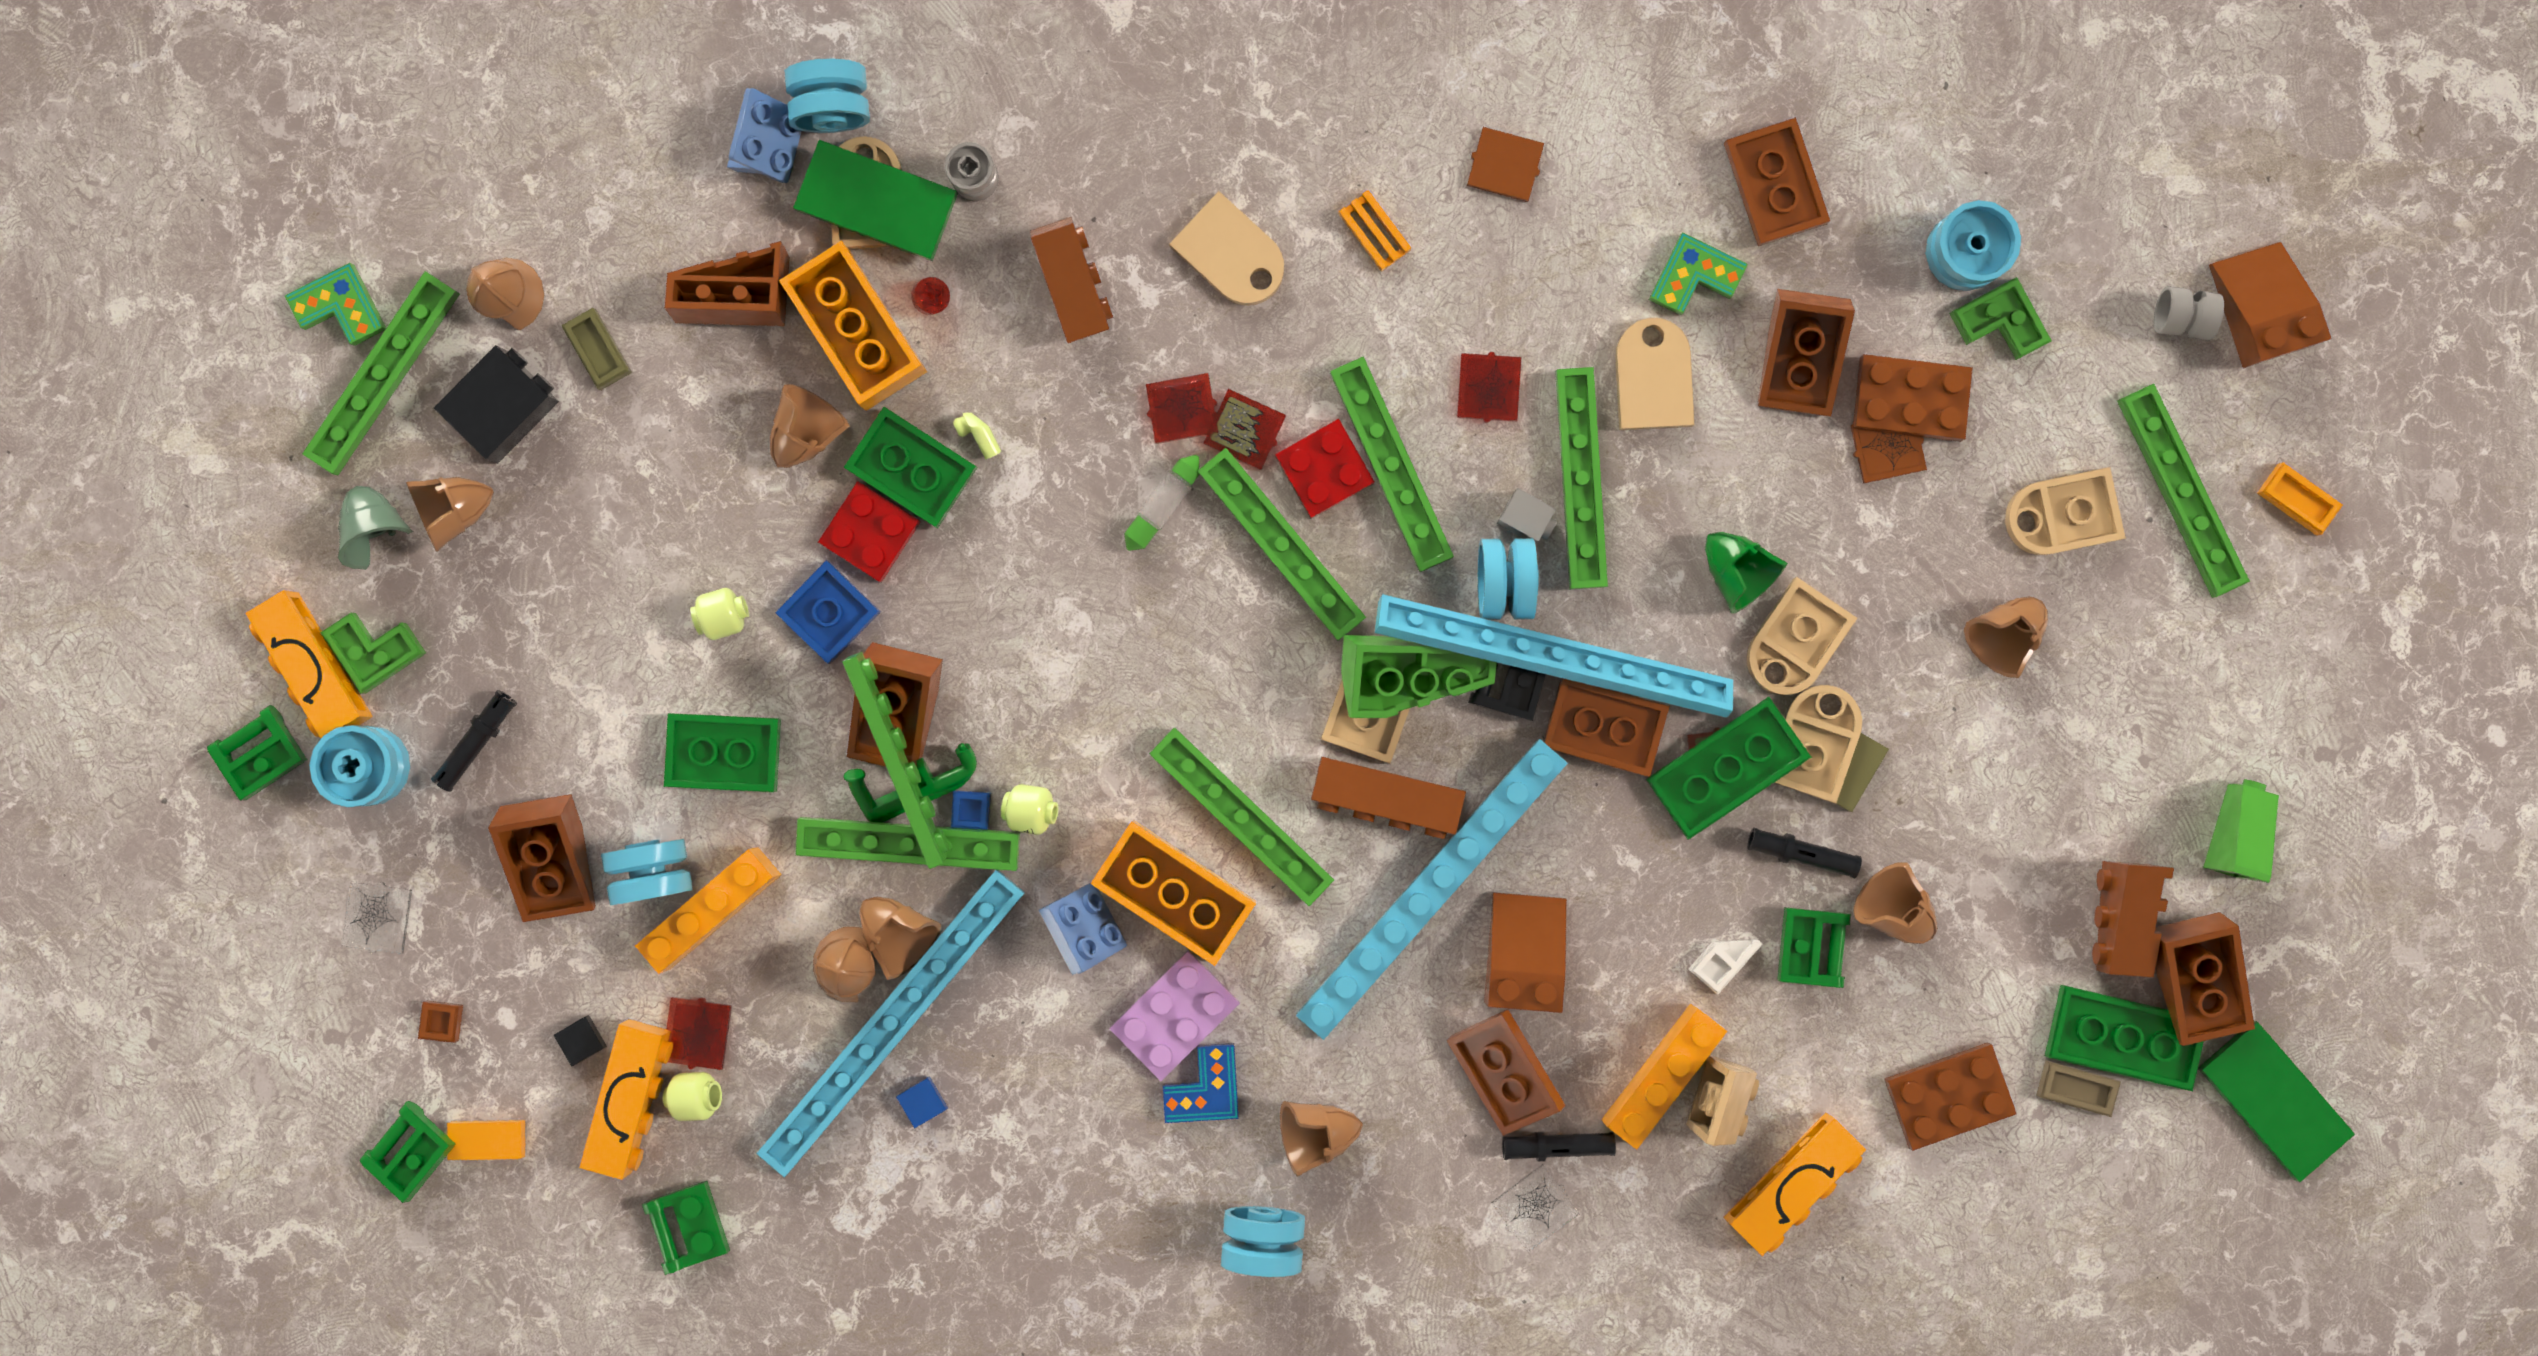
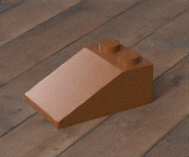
[2209,242,2332,368]
[1758,288,1855,417]
[847,642,943,767]
[488,794,596,922]
[1484,892,1567,1013]
[2155,912,2255,1046]

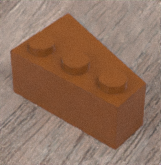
[1030,217,1113,343]
[664,241,790,326]
[2092,861,2174,977]

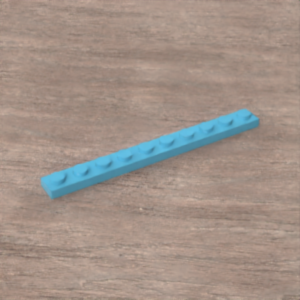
[1375,594,1733,718]
[1296,739,1568,1040]
[756,870,1025,1178]

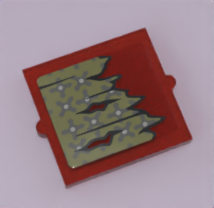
[1203,389,1286,470]

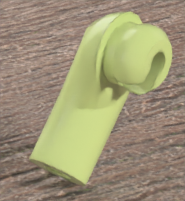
[953,413,1001,459]

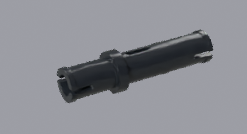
[431,690,517,792]
[1747,827,1862,879]
[1502,1132,1616,1162]

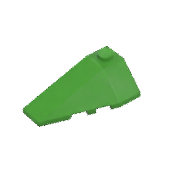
[1341,635,1497,718]

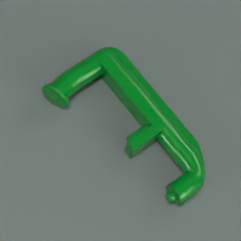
[843,743,977,823]

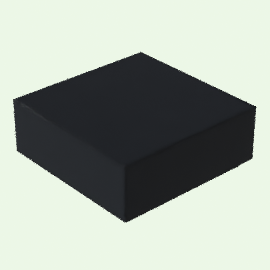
[554,1015,607,1067]

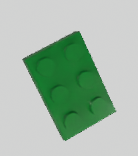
[844,407,978,529]
[664,713,781,792]

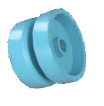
[784,58,870,133]
[1925,200,2021,291]
[1477,538,1539,620]
[309,725,410,807]
[601,839,693,905]
[1221,1206,1305,1277]

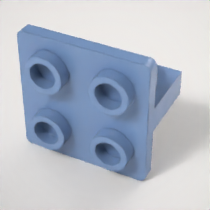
[727,88,801,183]
[1039,883,1127,975]

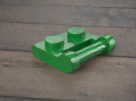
[207,705,308,801]
[1777,907,1851,988]
[360,1101,456,1203]
[641,1181,730,1275]

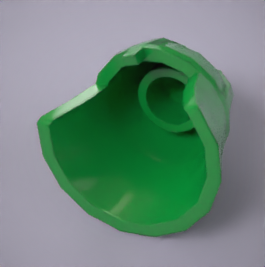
[1705,532,1788,613]

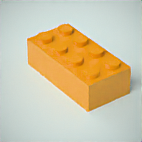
[779,241,928,411]
[1090,820,1256,966]

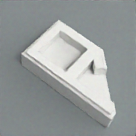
[1688,939,1762,995]

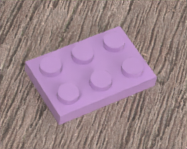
[1109,950,1240,1081]

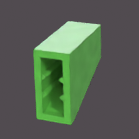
[2203,779,2279,883]

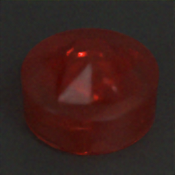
[911,277,950,315]

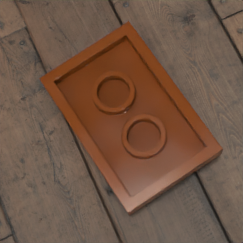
[1724,117,1830,247]
[1853,354,1973,442]
[1543,678,1670,777]
[1446,1009,1566,1136]
[1884,1042,2017,1151]

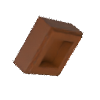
[418,1000,463,1043]

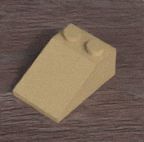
[1686,1055,1759,1146]

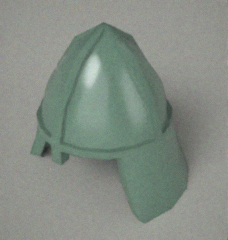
[338,486,413,570]

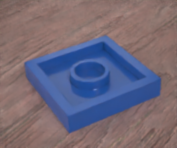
[775,560,881,664]

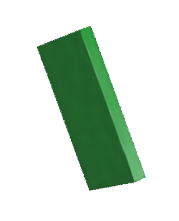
[793,140,958,261]
[1645,697,1812,840]
[2044,984,2204,1092]
[2198,1021,2355,1182]

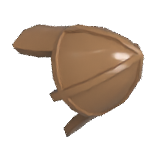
[466,257,545,330]
[770,384,850,468]
[406,477,494,552]
[1964,596,2048,678]
[1853,862,1938,944]
[859,896,941,980]
[813,926,876,1003]
[1280,1101,1363,1176]

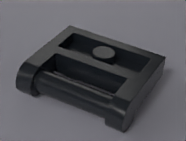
[1468,663,1546,721]

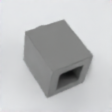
[1496,488,1557,544]

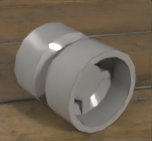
[945,142,999,202]
[2154,286,2224,341]

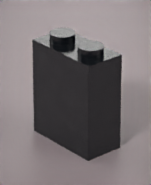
[434,345,559,464]

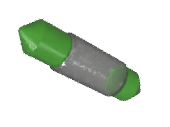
[1124,455,1200,551]

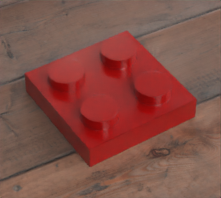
[1275,419,1375,519]
[818,481,921,583]

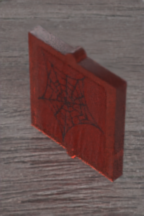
[1457,352,1522,423]
[1146,373,1219,444]
[666,997,732,1070]

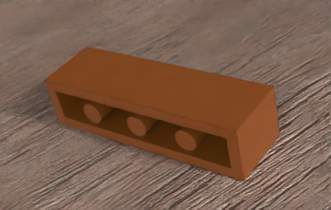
[1311,756,1466,839]

